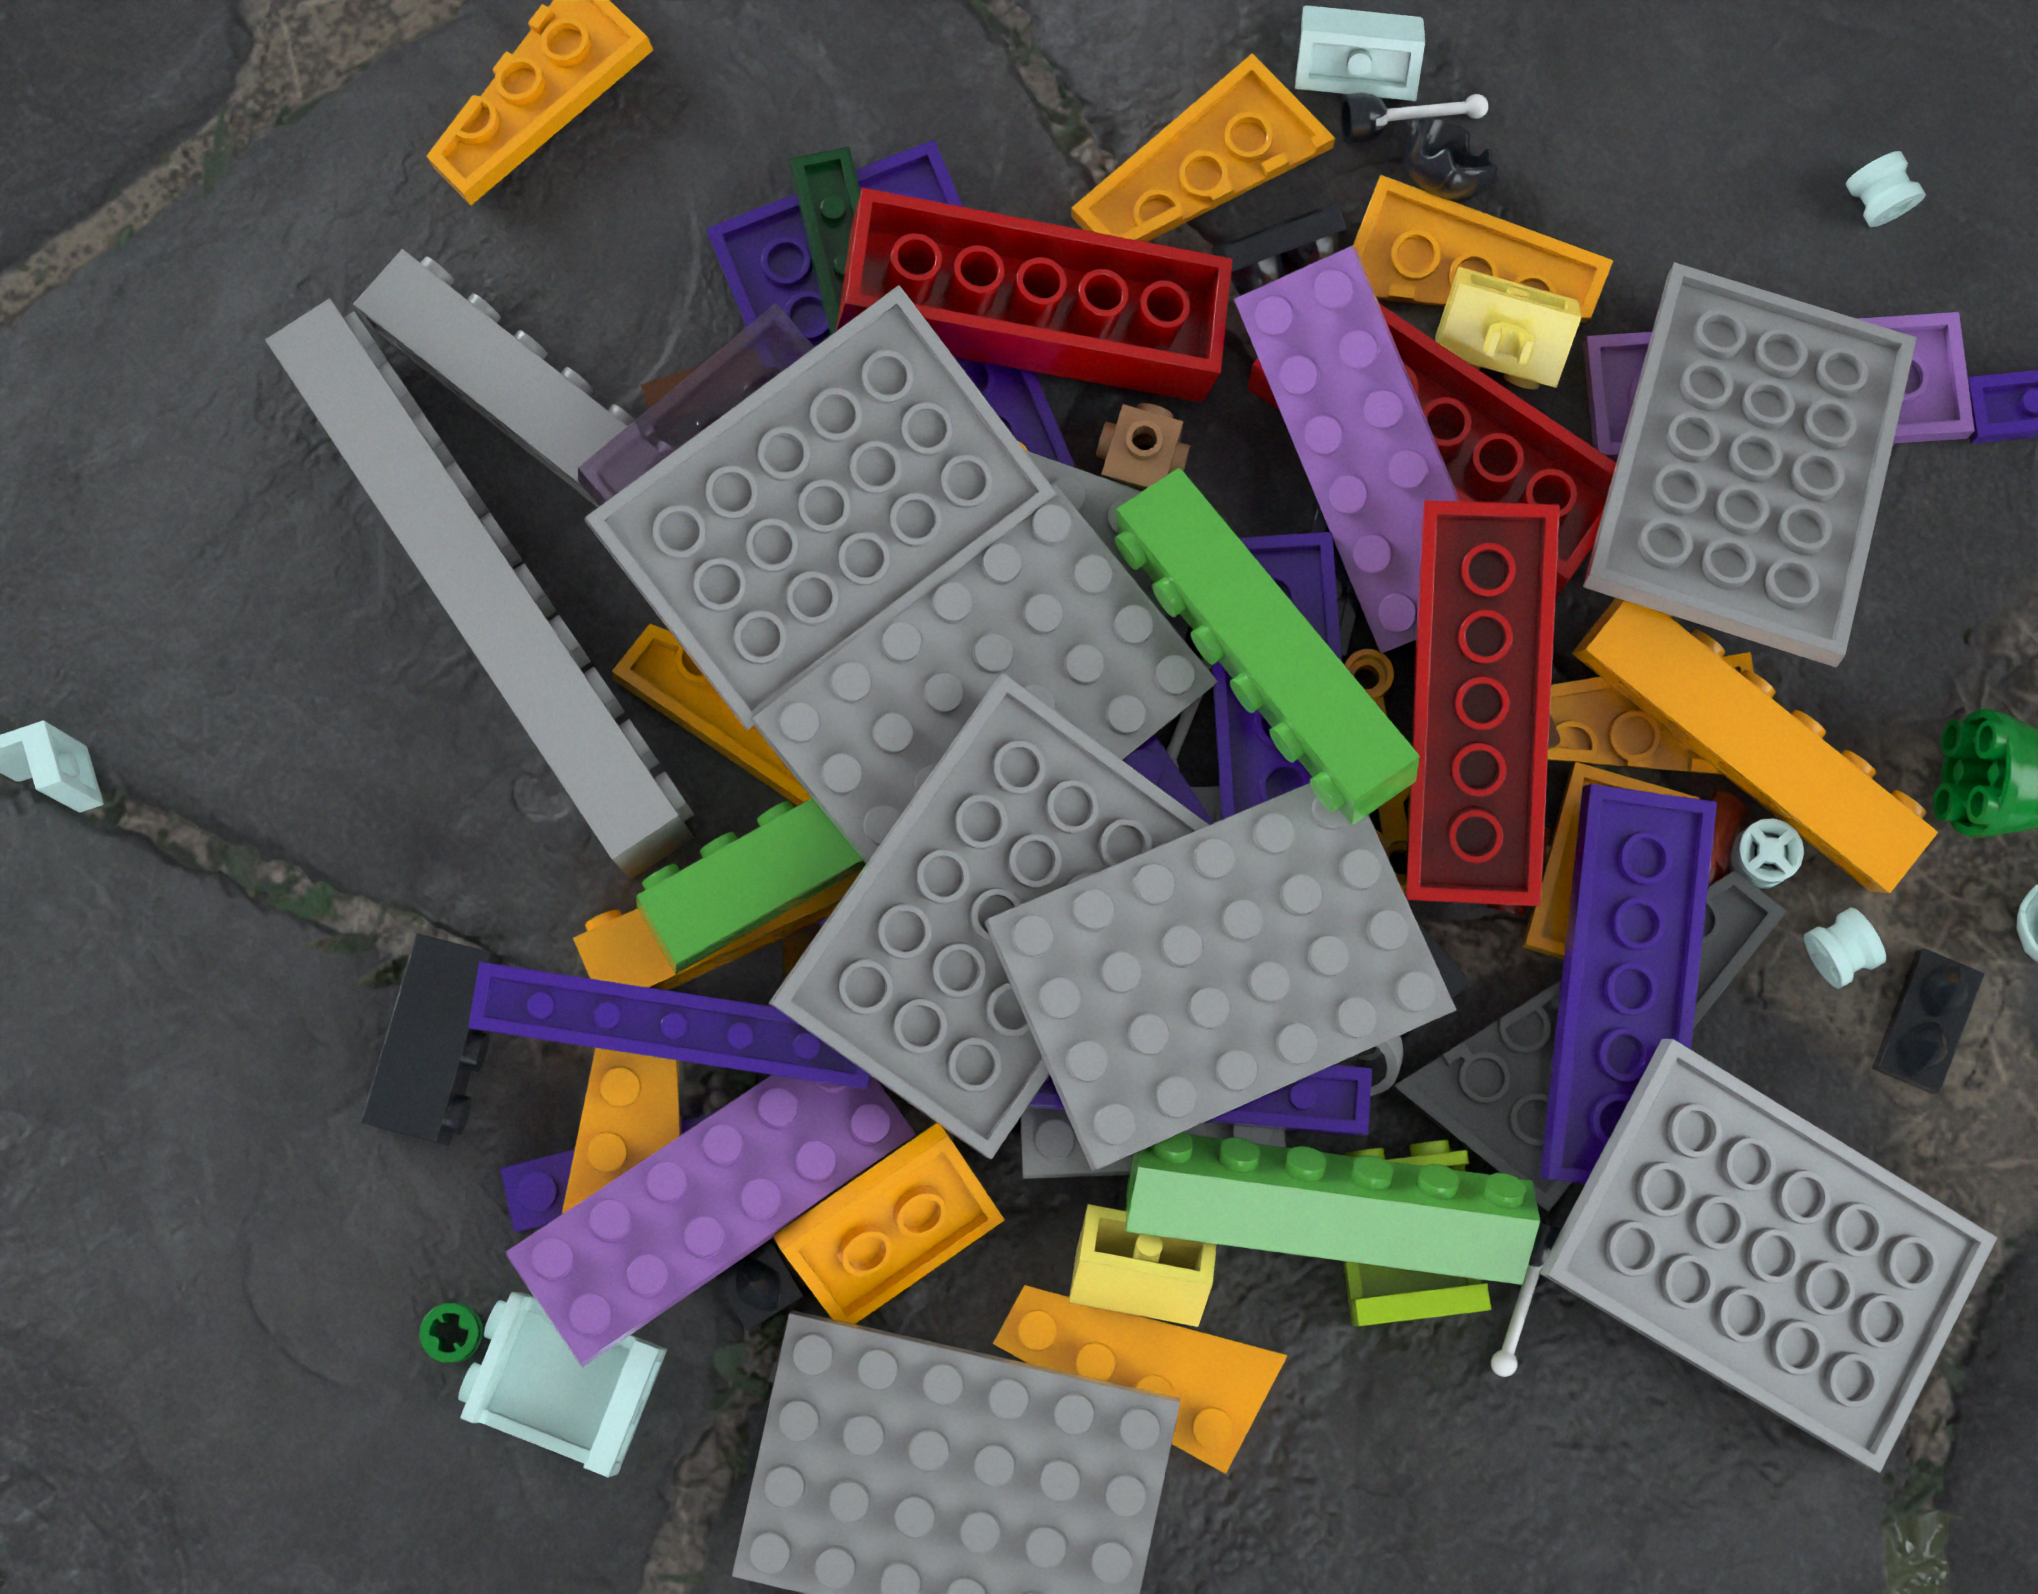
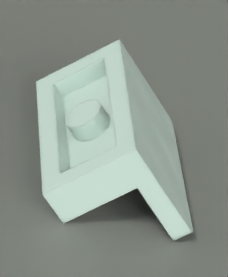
[1295,6,1425,101]
[0,720,104,813]

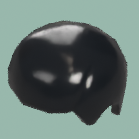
[1403,117,1497,202]

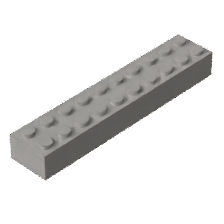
[265,298,695,880]

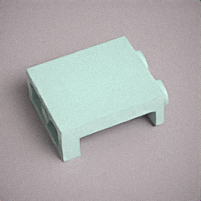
[458,1292,667,1477]

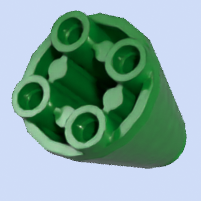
[1932,708,2038,838]

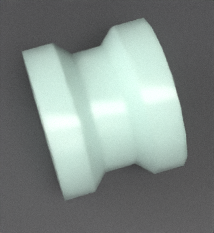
[1845,151,1926,227]
[1727,818,1804,889]
[1804,907,1886,989]

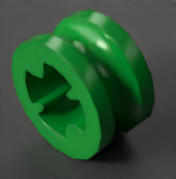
[419,1303,485,1363]

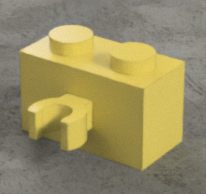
[1435,267,1581,389]
[1069,1204,1217,1327]

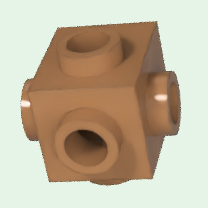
[1096,403,1191,491]

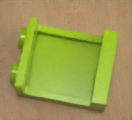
[1343,1140,1491,1326]

